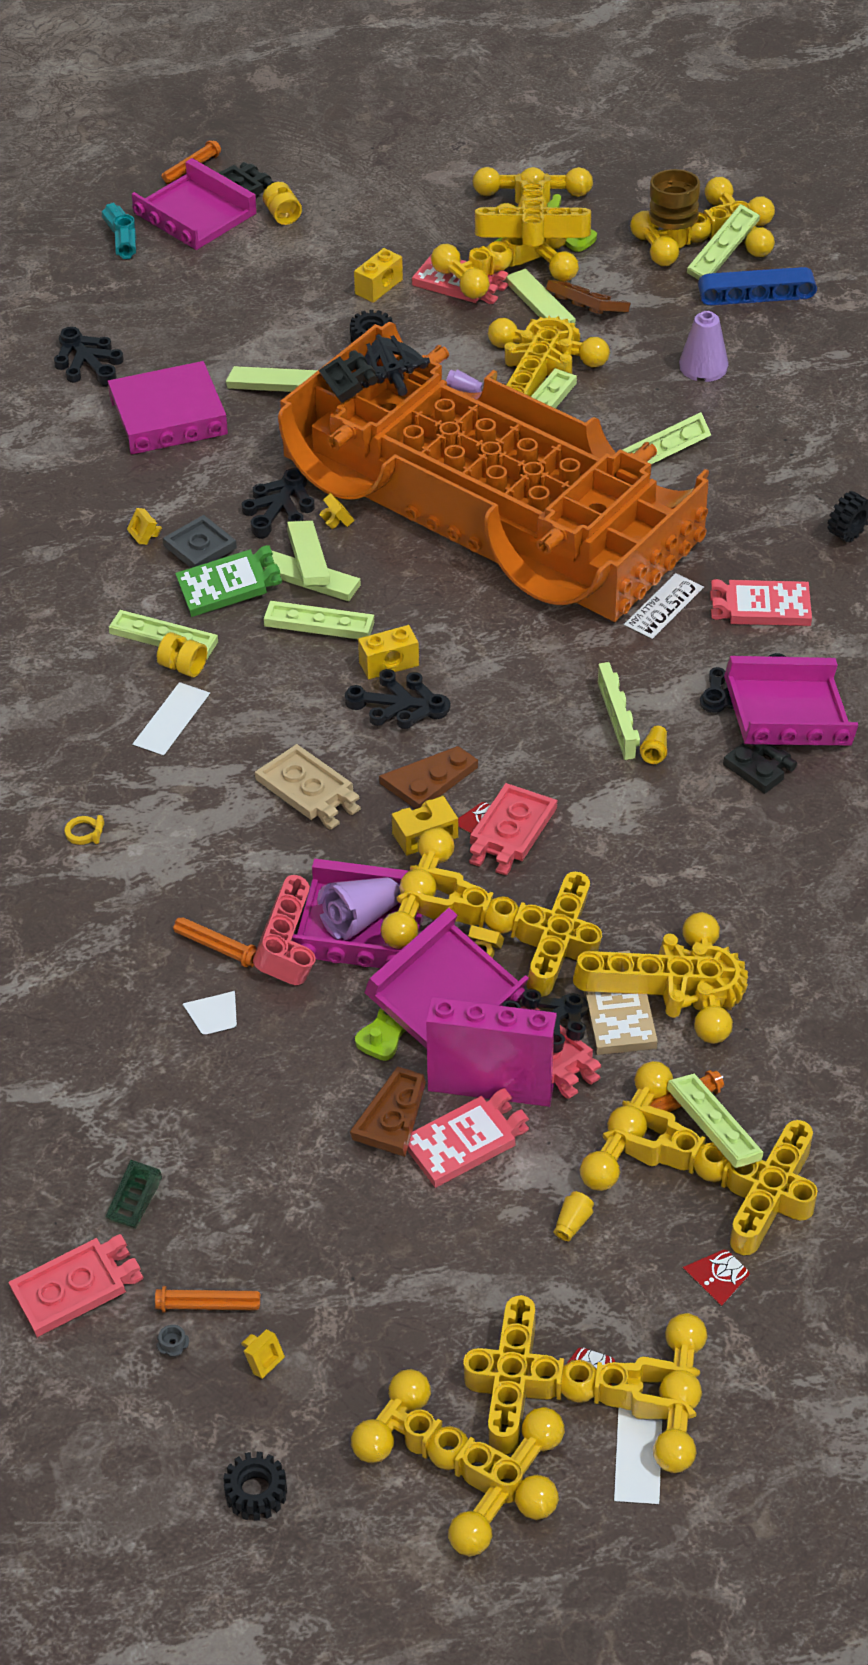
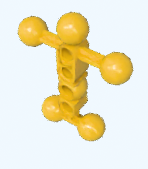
[630,177,775,266]
[431,203,579,299]
[351,1369,565,1557]

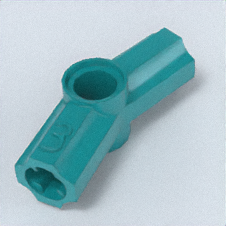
[102,202,136,259]

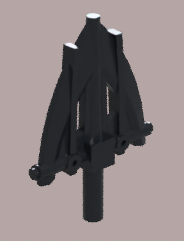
[360,334,430,396]

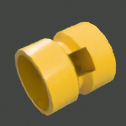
[263,182,302,225]
[157,632,208,677]

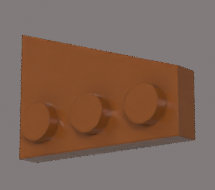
[546,280,631,314]
[379,746,478,809]
[350,1066,426,1157]

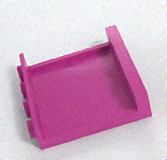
[132,158,257,250]
[108,361,228,455]
[724,656,858,746]
[292,858,424,968]
[364,908,529,1049]
[426,997,557,1107]

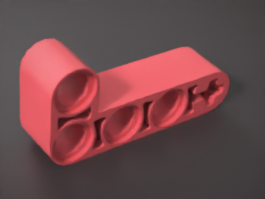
[253,875,316,985]

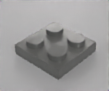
[163,515,237,568]

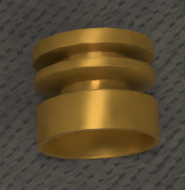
[649,169,700,230]

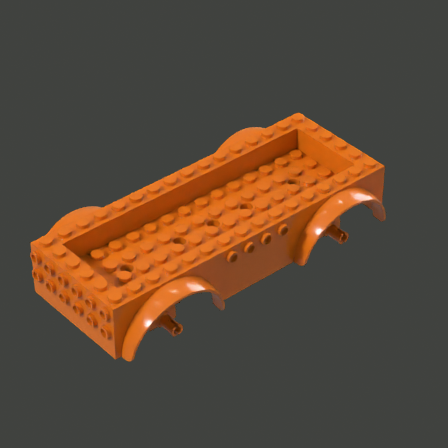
[278,322,709,622]

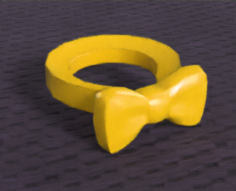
[65,815,104,845]

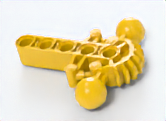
[487,315,610,397]
[573,912,748,1044]

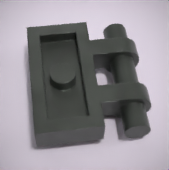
[219,162,275,196]
[319,350,378,403]
[723,743,798,794]

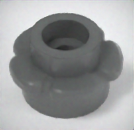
[157,1325,189,1357]

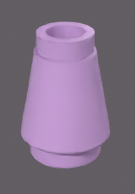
[446,369,483,393]

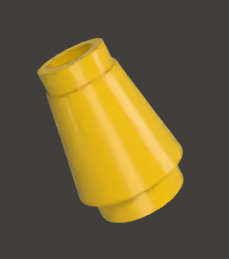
[640,726,667,764]
[554,1191,594,1241]

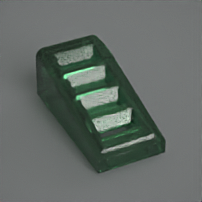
[106,1160,163,1228]

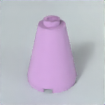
[679,311,728,382]
[317,877,400,941]

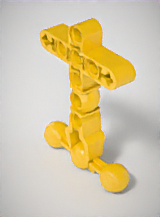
[472,167,593,246]
[380,828,602,997]
[579,1061,818,1255]
[463,1295,708,1473]

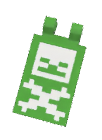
[175,545,282,617]

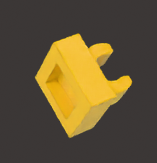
[319,493,355,529]
[127,508,162,545]
[468,925,504,958]
[241,1329,285,1379]

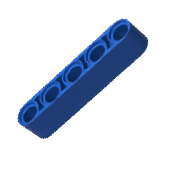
[698,267,817,305]

